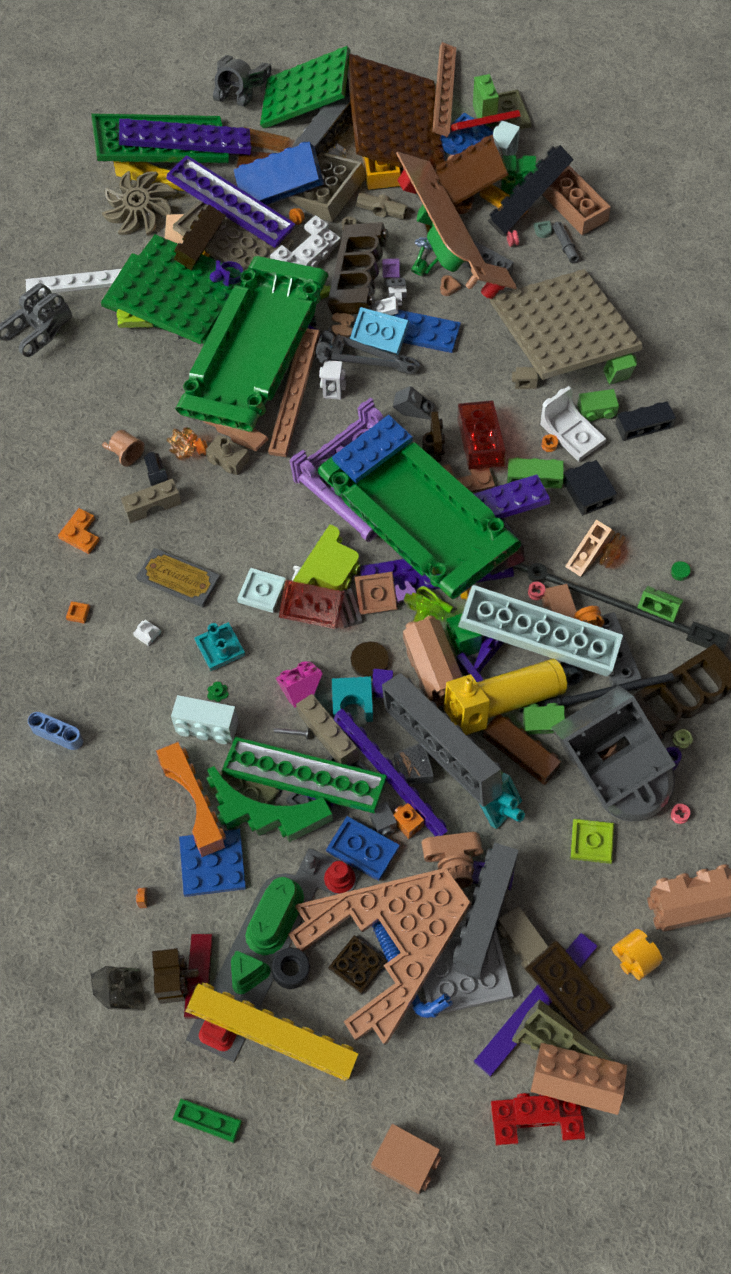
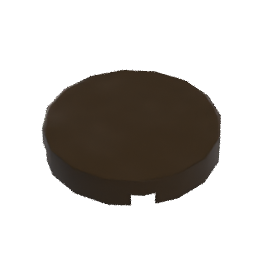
[350,641,389,678]

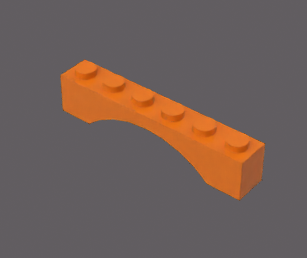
[156,742,226,857]

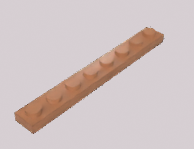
[432,42,456,137]
[268,329,320,457]

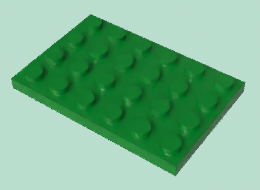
[260,46,351,128]

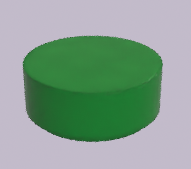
[671,561,690,581]

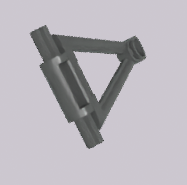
[316,328,420,374]

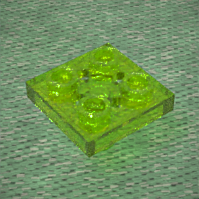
[404,593,445,622]

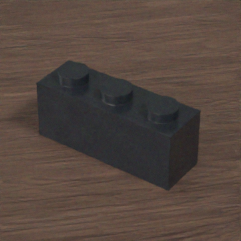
[615,401,676,441]

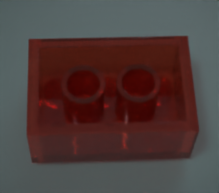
[279,579,345,629]

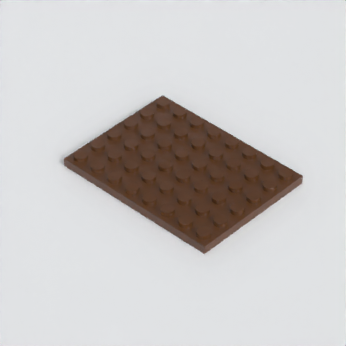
[348,53,445,170]

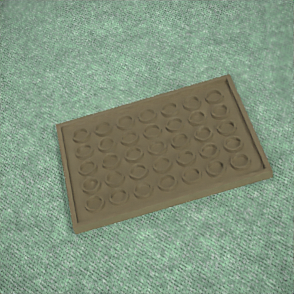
[490,269,642,380]

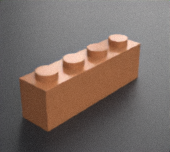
[542,584,577,619]

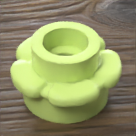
[673,729,693,748]

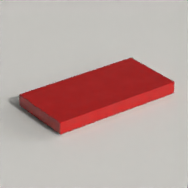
[450,110,520,132]

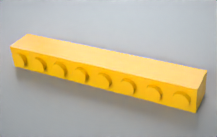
[185,983,358,1081]

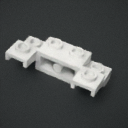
[270,215,341,268]

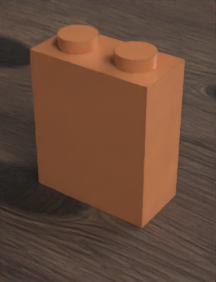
[371,1124,441,1194]

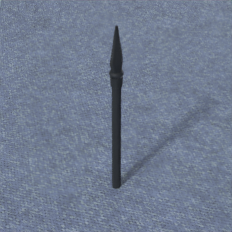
[519,673,674,713]

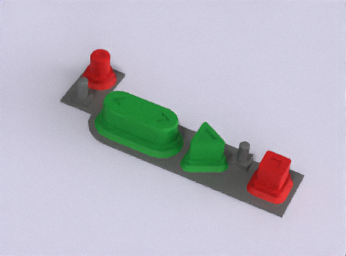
[186,848,361,1062]

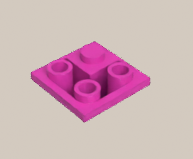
[276,661,322,708]

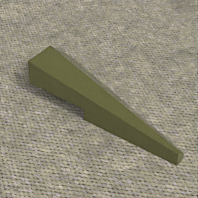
[512,999,615,1062]

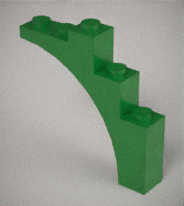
[206,766,333,843]

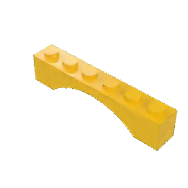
[113,161,186,192]

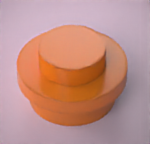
[289,208,305,225]
[194,438,208,455]

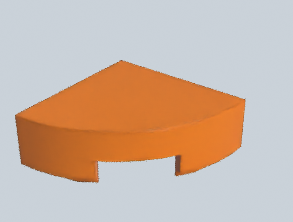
[136,887,147,908]

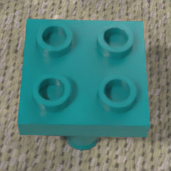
[194,622,245,671]
[479,773,525,829]

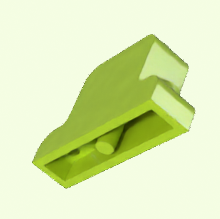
[292,524,361,594]

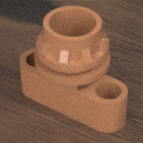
[421,832,483,889]

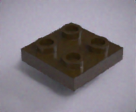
[422,411,445,462]

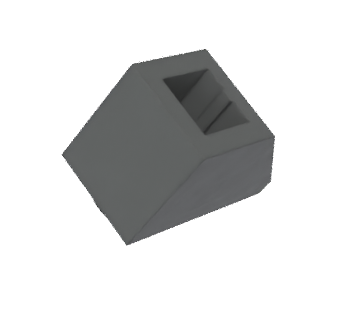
[392,386,435,420]

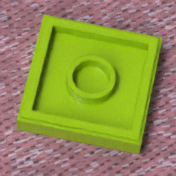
[570,819,614,864]

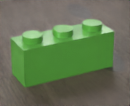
[507,457,563,488]

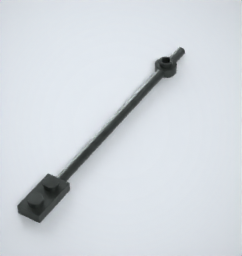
[512,563,730,652]

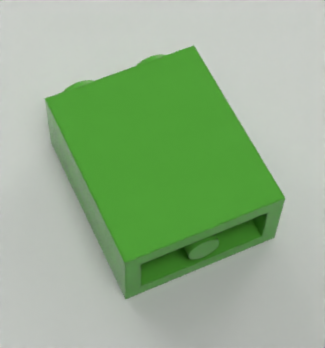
[473,74,499,127]

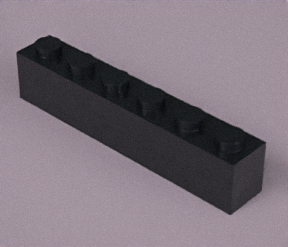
[487,145,574,235]

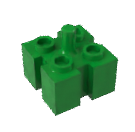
[501,155,536,194]

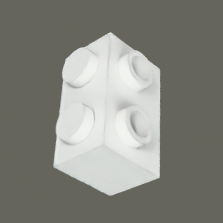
[319,360,346,399]

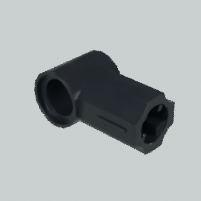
[144,452,168,486]

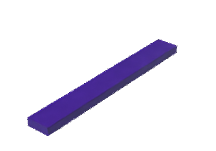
[474,933,597,1077]

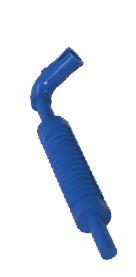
[372,921,453,1018]

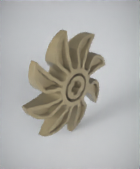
[102,171,175,236]

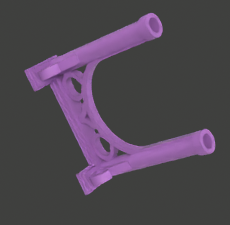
[290,398,384,542]

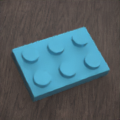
[350,307,410,355]

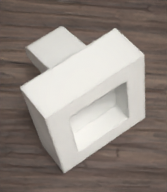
[389,285,407,306]
[133,620,161,646]

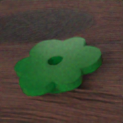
[207,681,229,702]

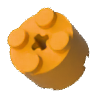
[612,929,663,981]

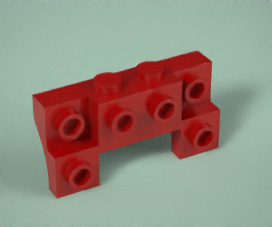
[490,1093,585,1146]

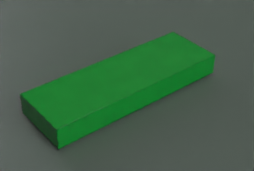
[172,1099,242,1143]

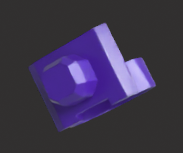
[210,260,243,286]

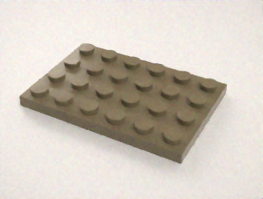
[173,201,294,271]

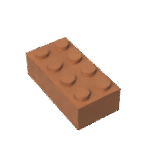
[542,165,611,235]
[530,1043,627,1115]

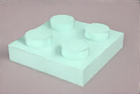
[237,568,286,613]

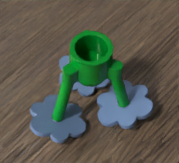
[411,237,439,276]

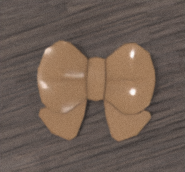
[331,313,354,338]

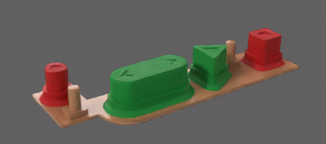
[396,152,517,299]

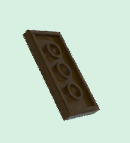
[524,940,612,1035]

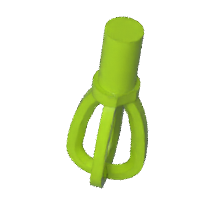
[416,586,453,613]

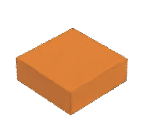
[66,601,90,624]

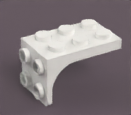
[540,386,606,462]

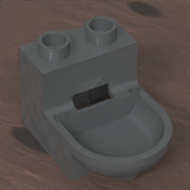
[551,686,676,821]

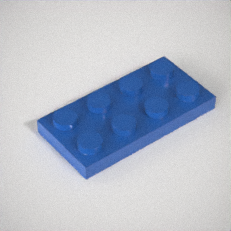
[392,310,461,353]
[332,415,413,483]

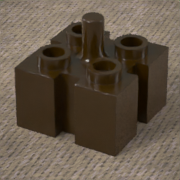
[152,948,199,1004]

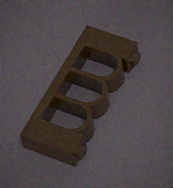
[327,222,389,315]
[633,644,731,741]

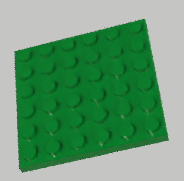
[107,234,242,345]

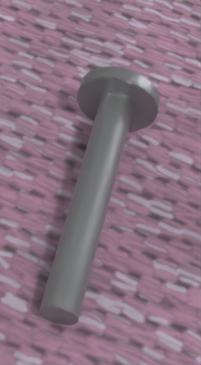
[274,728,310,740]

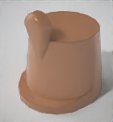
[102,430,145,467]

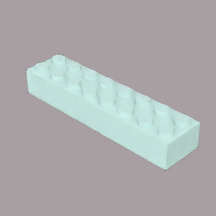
[458,585,623,676]

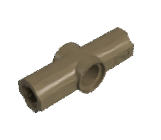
[356,193,408,219]

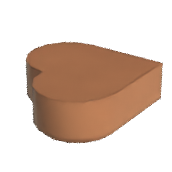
[440,275,461,296]

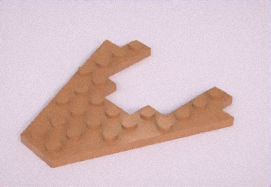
[288,868,472,1045]

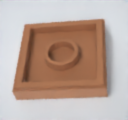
[355,572,397,615]

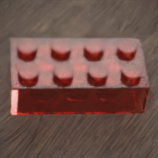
[457,400,506,470]

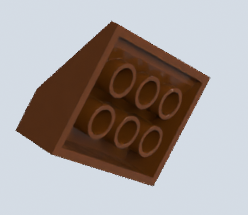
[435,134,509,206]

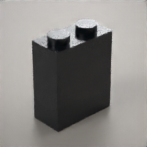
[563,460,617,516]

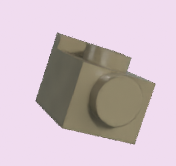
[512,367,538,389]

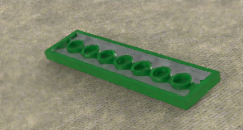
[221,737,387,814]

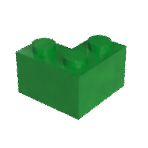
[445,614,484,657]

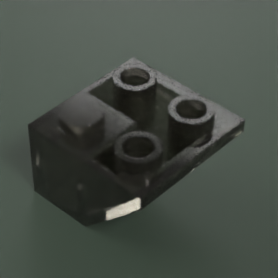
[91,966,145,1011]

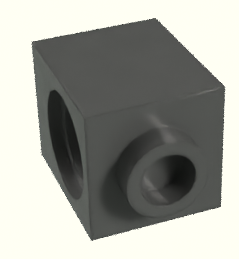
[368,801,397,836]

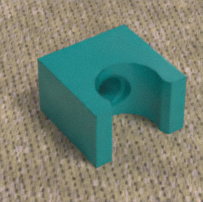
[332,677,373,722]

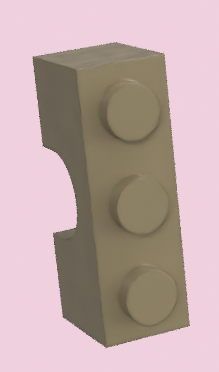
[121,479,181,523]

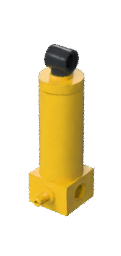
[444,659,583,735]

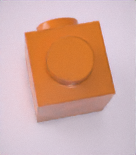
[393,803,424,839]

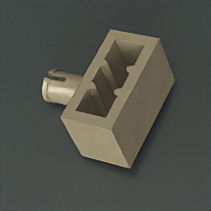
[206,434,249,475]

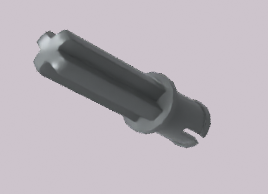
[553,221,579,263]

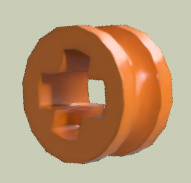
[542,434,558,452]

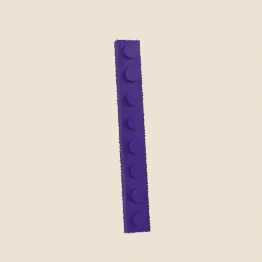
[334,709,448,837]

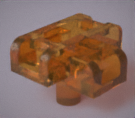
[167,427,198,460]

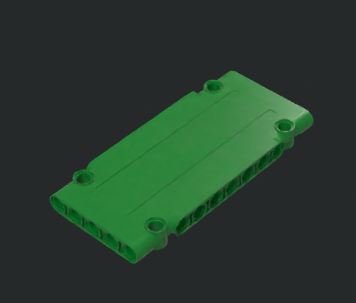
[175,256,329,432]
[318,441,521,599]

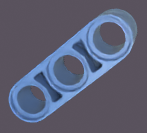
[28,712,83,750]

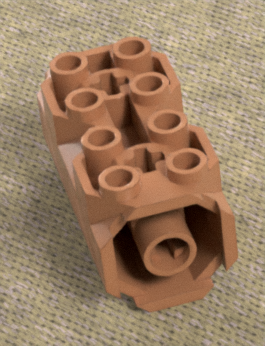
[403,616,462,706]
[647,864,731,932]

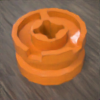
[574,606,605,627]

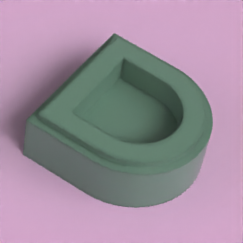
[533,221,552,238]

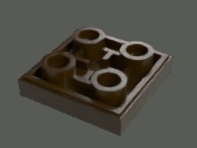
[328,935,387,995]

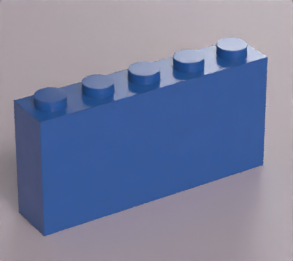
[233,142,324,205]

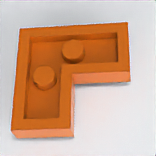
[58,508,100,554]

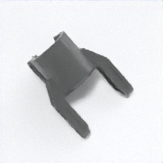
[213,55,272,107]
[0,283,72,357]

